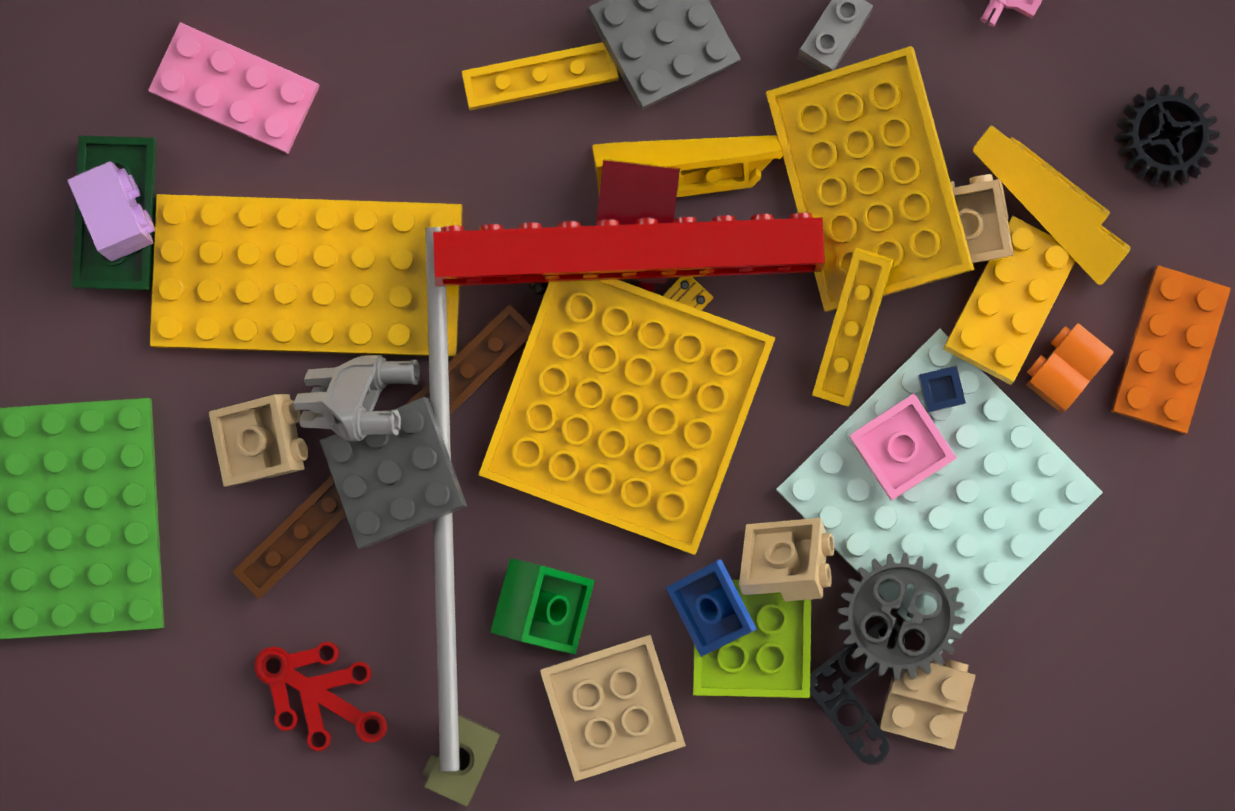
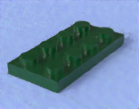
[72,135,157,291]

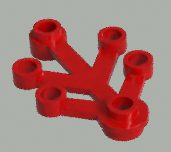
[254,641,388,751]

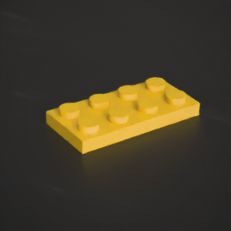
[943,216,1075,385]

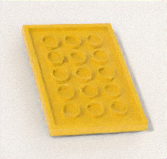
[766,46,974,312]

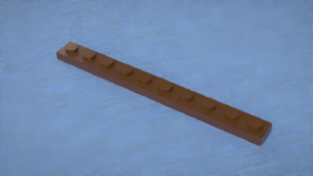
[232,304,532,600]

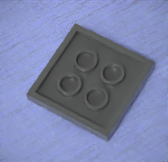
[586,0,741,111]
[320,397,467,549]

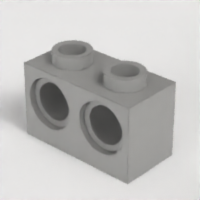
[797,0,873,74]

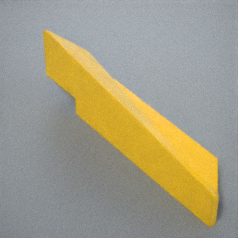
[973,125,1131,285]
[592,135,783,197]

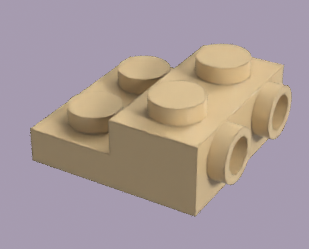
[951,174,1014,263]
[209,394,308,487]
[739,518,834,601]
[879,649,976,750]

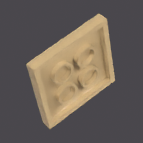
[540,635,686,781]

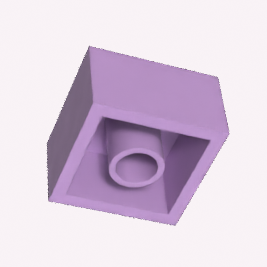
[67,161,155,262]

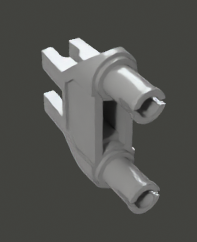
[293,355,420,441]

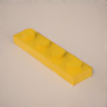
[462,42,619,111]
[812,248,893,407]

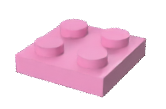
[848,393,957,501]

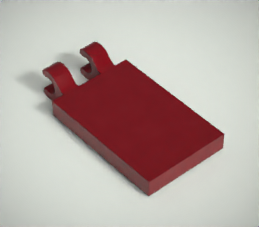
[596,159,680,293]

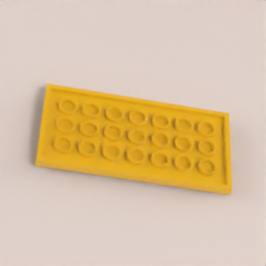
[150,194,463,357]

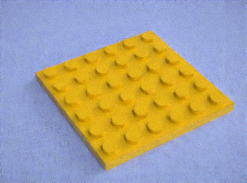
[478,280,775,555]

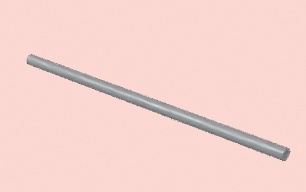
[425,227,460,771]

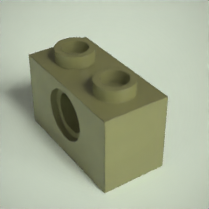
[422,714,501,807]

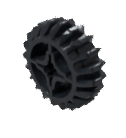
[1115,84,1220,188]

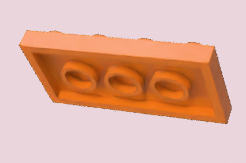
[1111,265,1231,435]

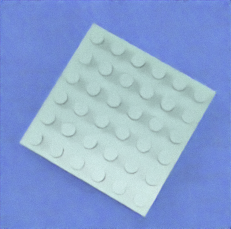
[776,329,1103,654]

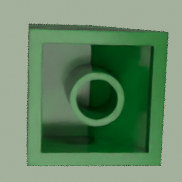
[490,558,595,655]

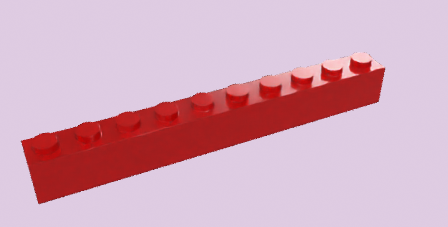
[433,212,825,287]

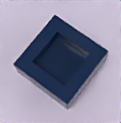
[918,366,966,413]

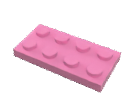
[148,22,320,154]

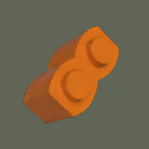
[1026,323,1114,414]

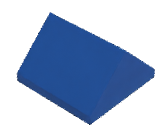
[666,559,757,657]

